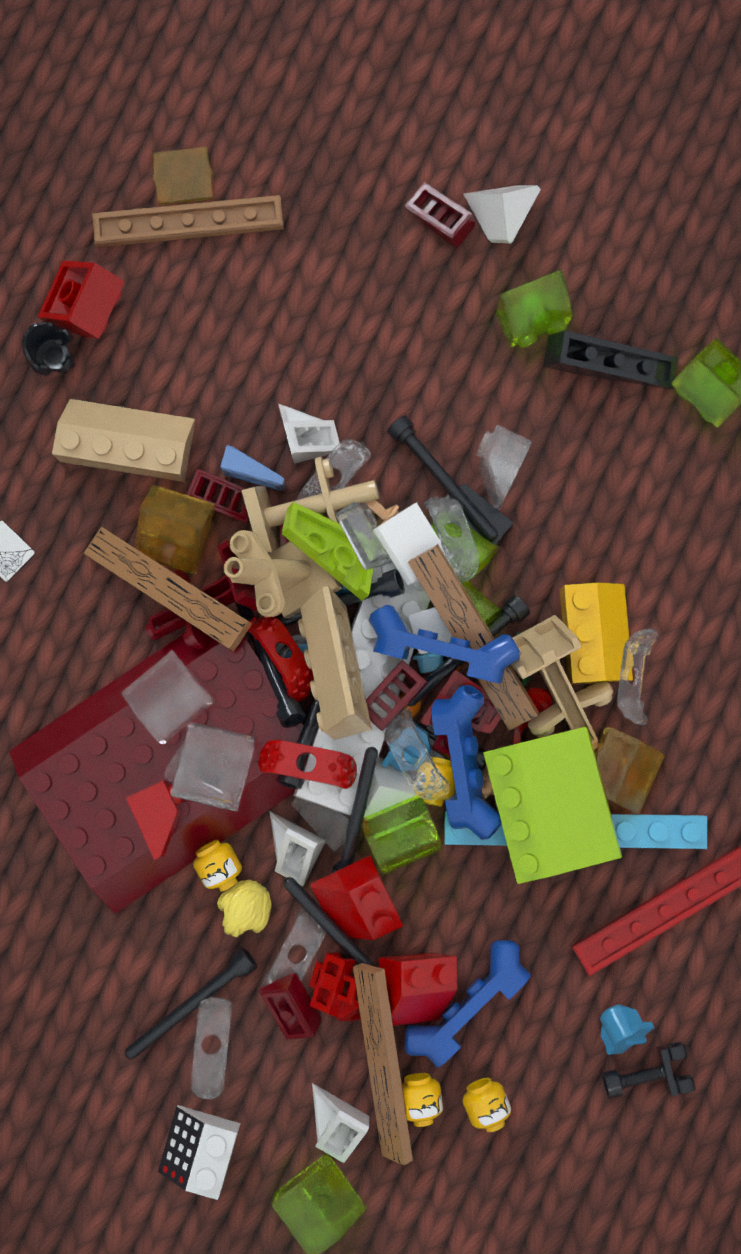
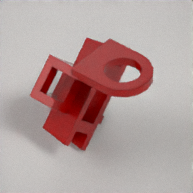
[309,952,361,1022]

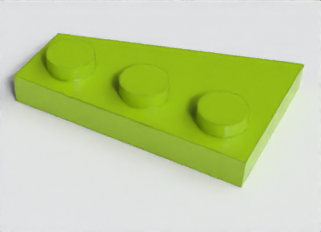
[282,502,378,601]

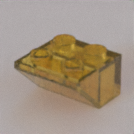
[135,485,214,575]
[594,727,665,815]

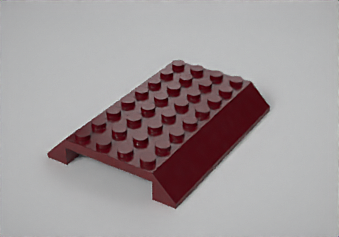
[9,635,312,914]

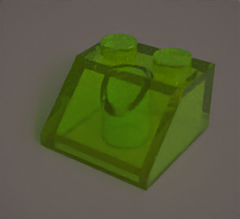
[496,270,573,348]
[671,338,741,428]
[362,794,443,875]
[271,1153,367,1254]

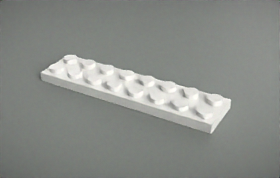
[293,549,430,816]

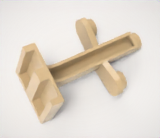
[242,456,380,553]
[224,530,343,618]
[511,615,613,750]

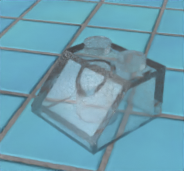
[476,425,533,510]
[121,650,215,744]
[171,721,254,811]

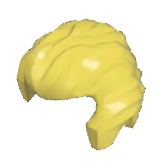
[217,880,272,937]

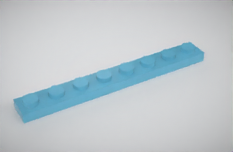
[444,811,707,849]

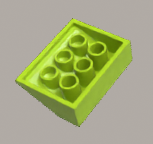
[483,726,622,884]

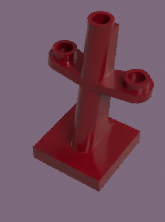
[145,540,281,650]

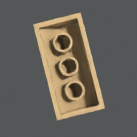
[52,399,196,482]
[298,586,372,740]

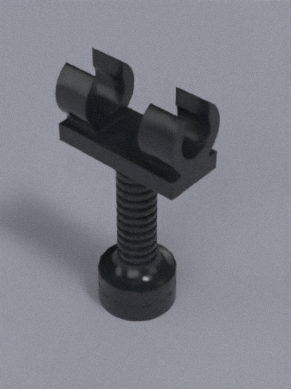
[602,1042,696,1099]

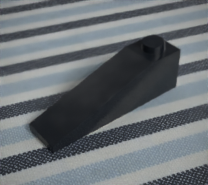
[543,330,678,389]

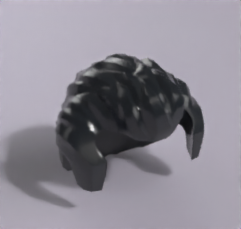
[22,321,75,376]

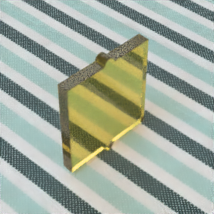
[152,147,213,205]

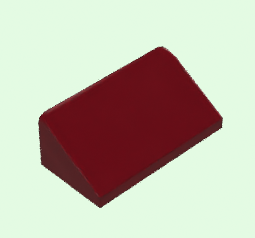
[259,973,321,1039]

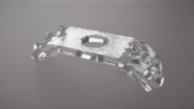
[297,439,371,516]
[424,495,479,582]
[617,629,659,726]
[384,708,450,801]
[261,906,326,987]
[191,998,232,1099]

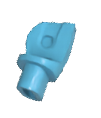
[412,652,444,673]

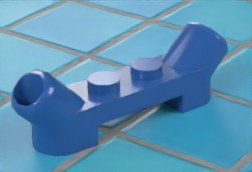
[368,605,521,684]
[432,685,502,840]
[404,940,531,1068]

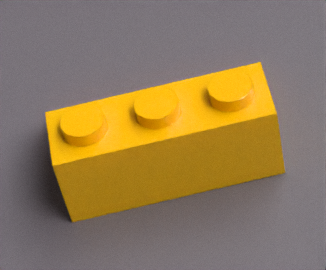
[560,583,633,685]

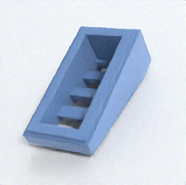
[220,445,286,492]

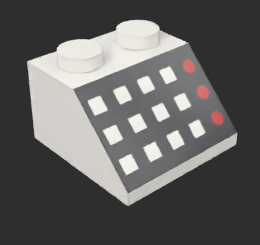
[158,1105,241,1200]

